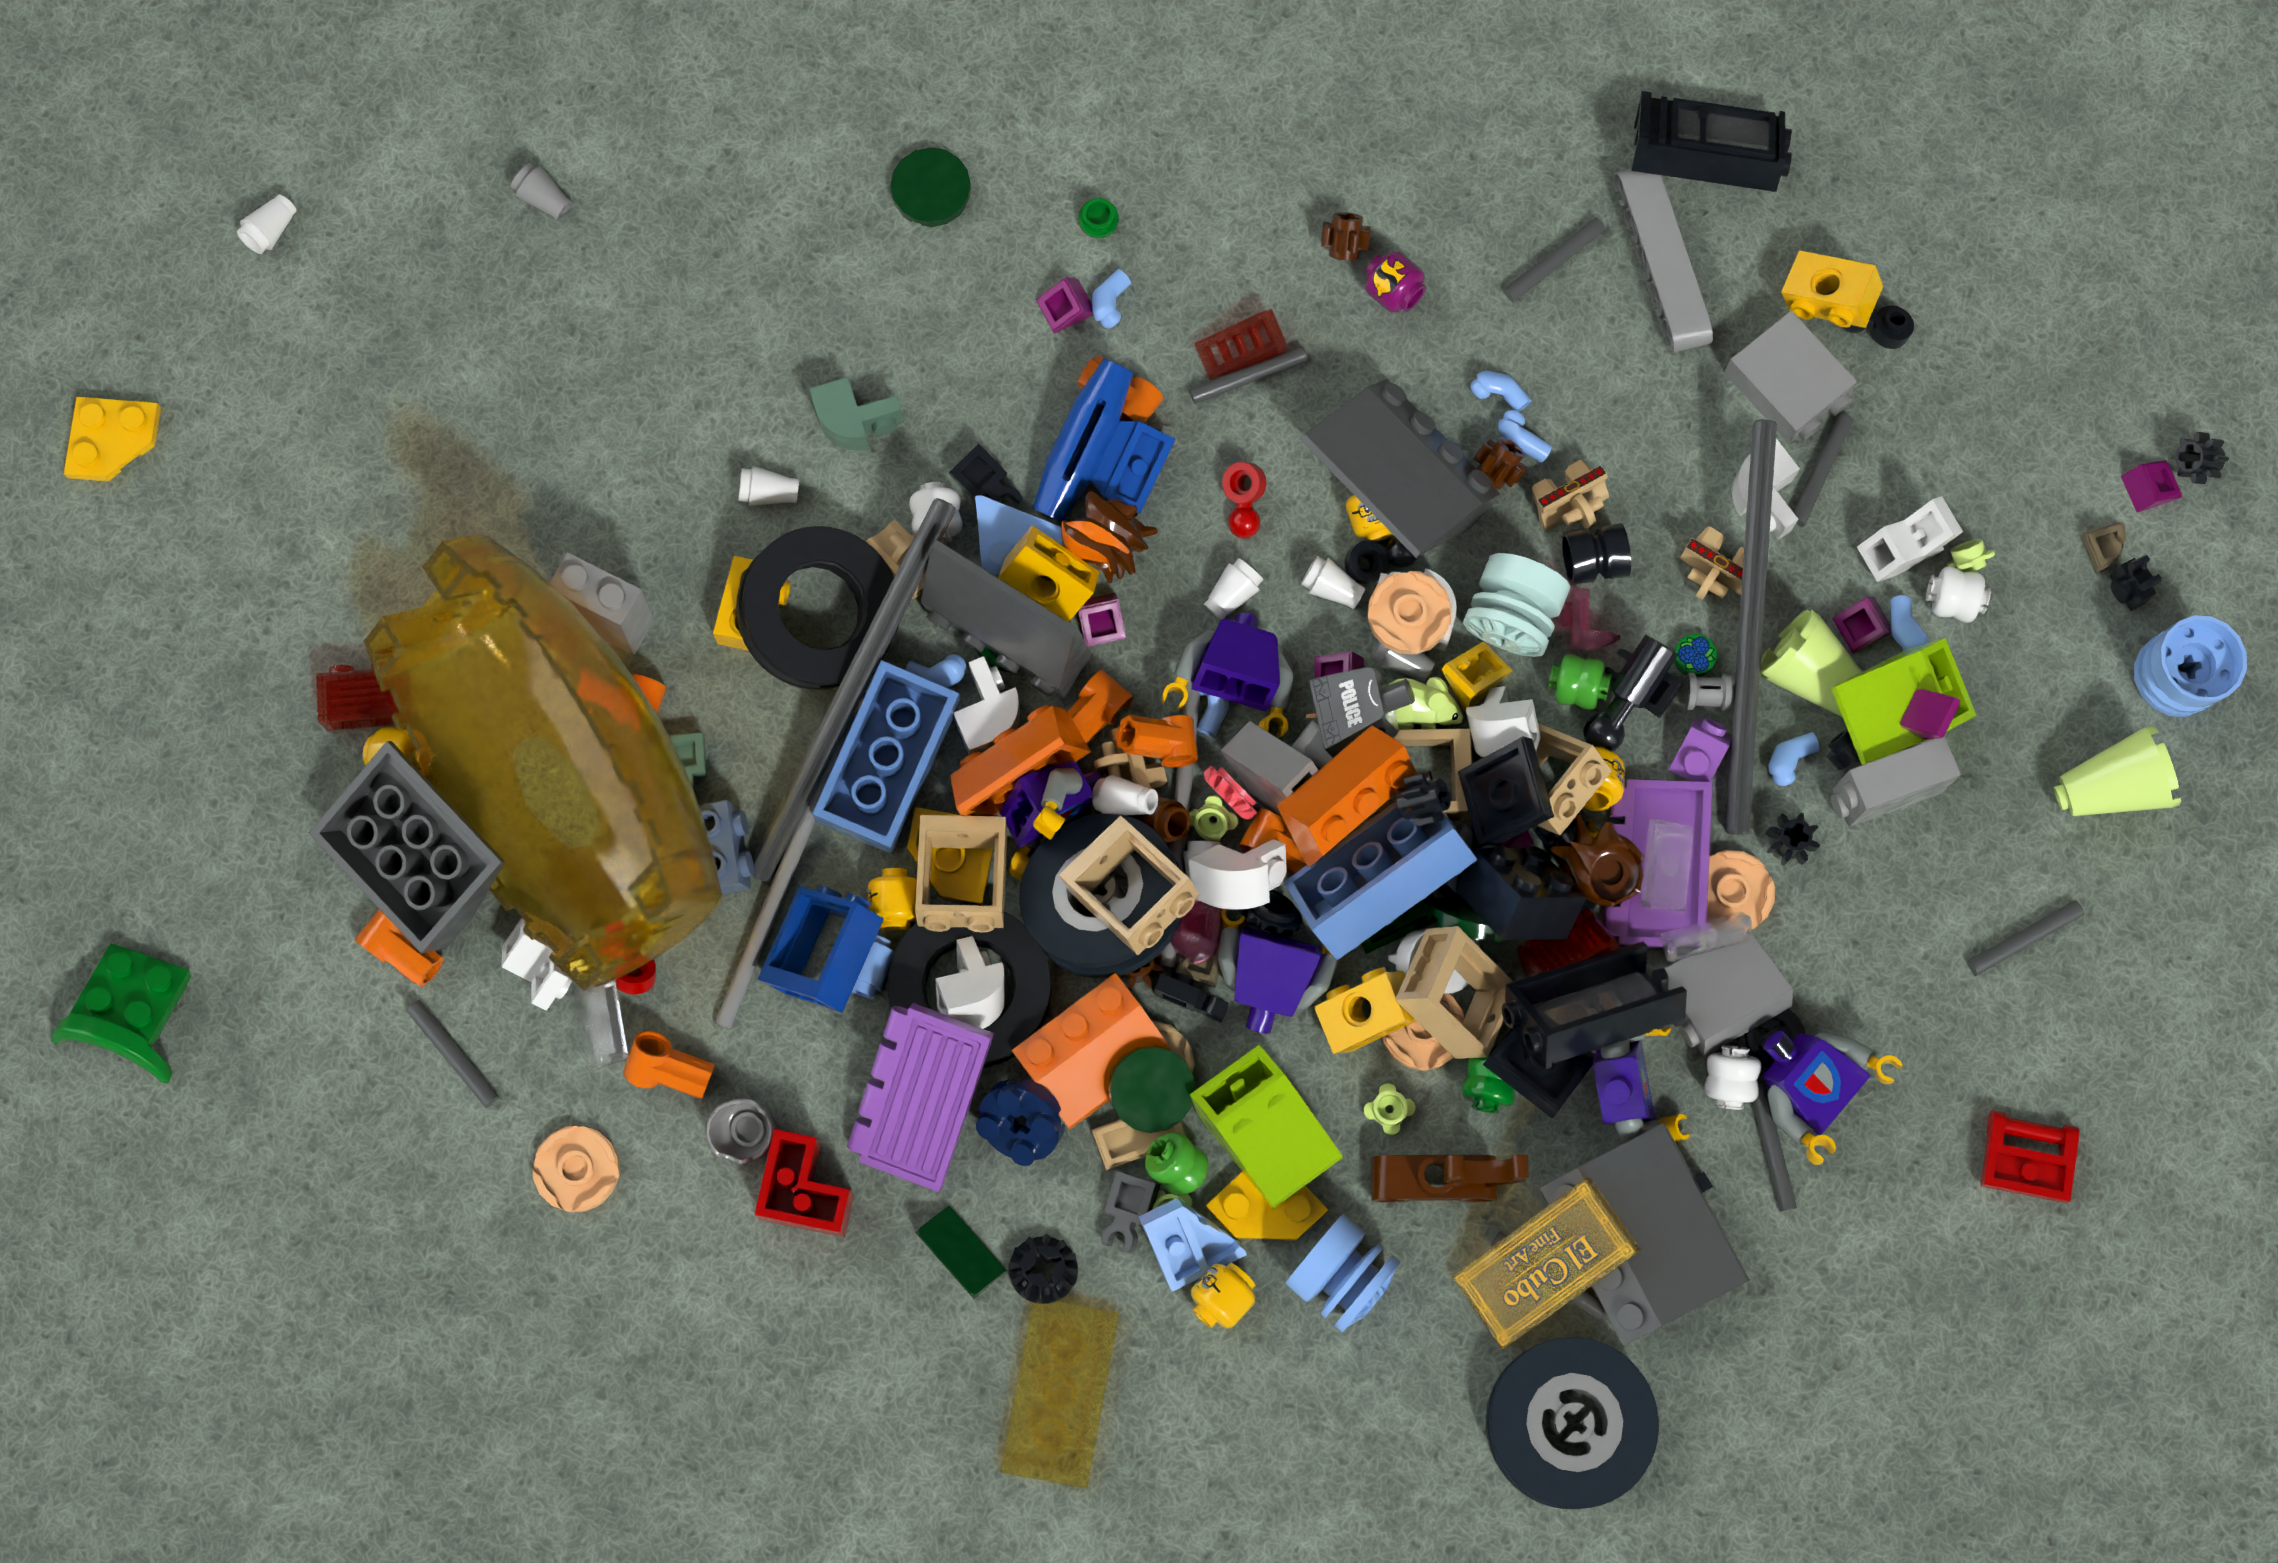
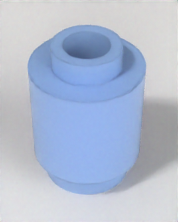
[851,935,895,1000]

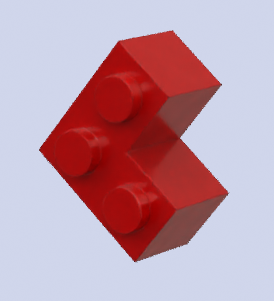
[754,1129,854,1238]

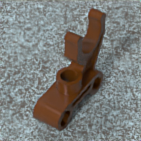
[1371,1155,1529,1203]

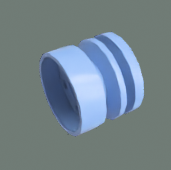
[2134,615,2247,717]
[1285,1214,1401,1333]

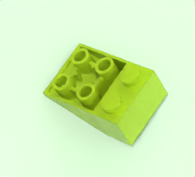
[1831,637,1977,765]
[1190,1045,1343,1209]

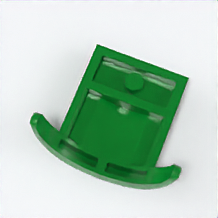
[51,943,191,1083]

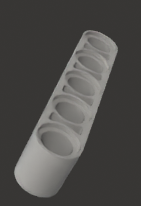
[1613,168,1713,354]

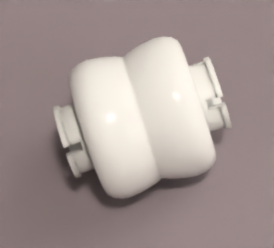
[909,482,963,544]
[1926,566,1991,623]
[1704,1045,1761,1110]

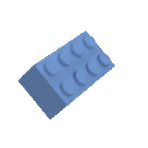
[812,660,960,855]
[1283,800,1477,960]

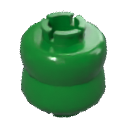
[1462,1049,1515,1114]

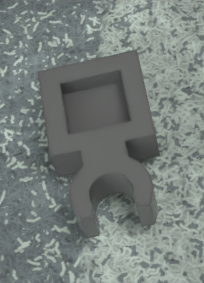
[1101,1171,1161,1253]

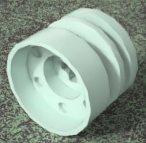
[1463,553,1571,657]

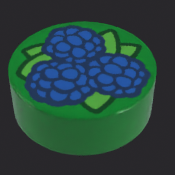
[1674,634,1717,677]

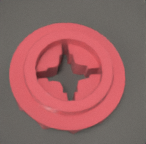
[1204,765,1258,820]

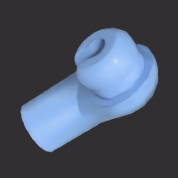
[1092,269,1131,328]
[1470,370,1532,412]
[1498,410,1552,463]
[1890,595,1928,651]
[905,654,966,688]
[1197,691,1230,738]
[1768,732,1819,786]

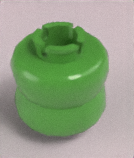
[1548,654,1612,710]
[1145,1132,1209,1196]

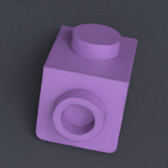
[1669,718,1731,782]

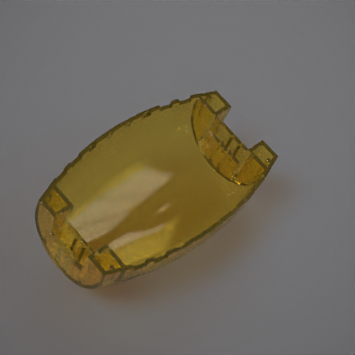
[364,535,723,992]

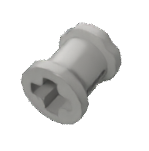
[1685,672,1732,711]

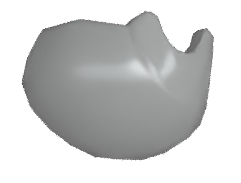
[706,1097,776,1164]

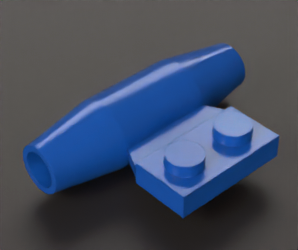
[1033,359,1175,522]

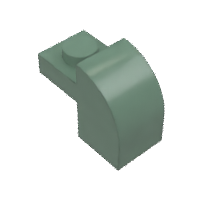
[809,377,904,451]

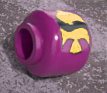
[1365,252,1426,312]

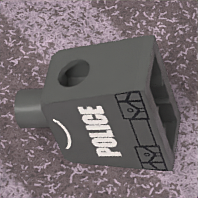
[1309,667,1415,758]

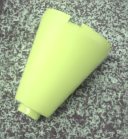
[1760,609,1862,718]
[2053,725,2181,816]

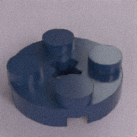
[976,1079,1065,1166]

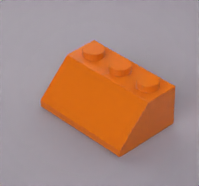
[950,705,1091,816]
[1277,725,1417,867]
[1011,973,1172,1129]

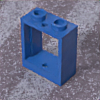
[758,885,884,1013]

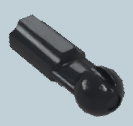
[1583,634,1678,751]

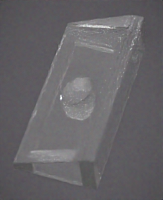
[1641,819,1693,911]
[1660,912,1752,962]
[573,976,628,1071]

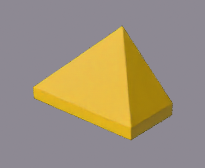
[1441,641,1513,713]

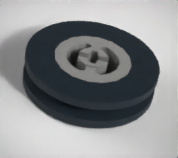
[1019,814,1183,978]
[1486,1337,1659,1510]

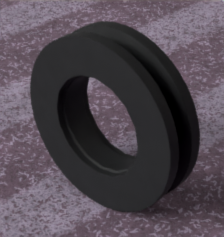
[736,526,899,690]
[887,904,1051,1069]

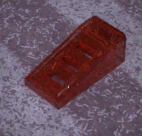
[1195,309,1286,381]

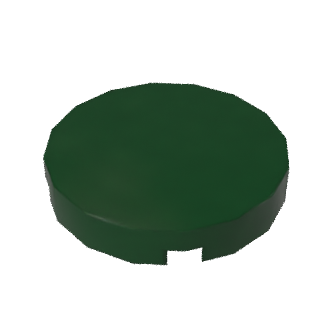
[890,147,971,227]
[1427,898,1505,942]
[1108,1046,1195,1133]

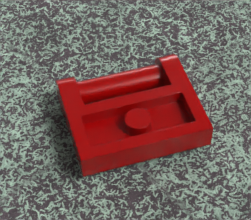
[1980,1110,2079,1203]

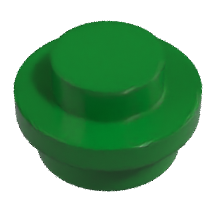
[1078,198,1119,238]

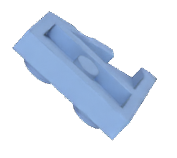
[975,495,1063,575]
[1139,1198,1247,1292]

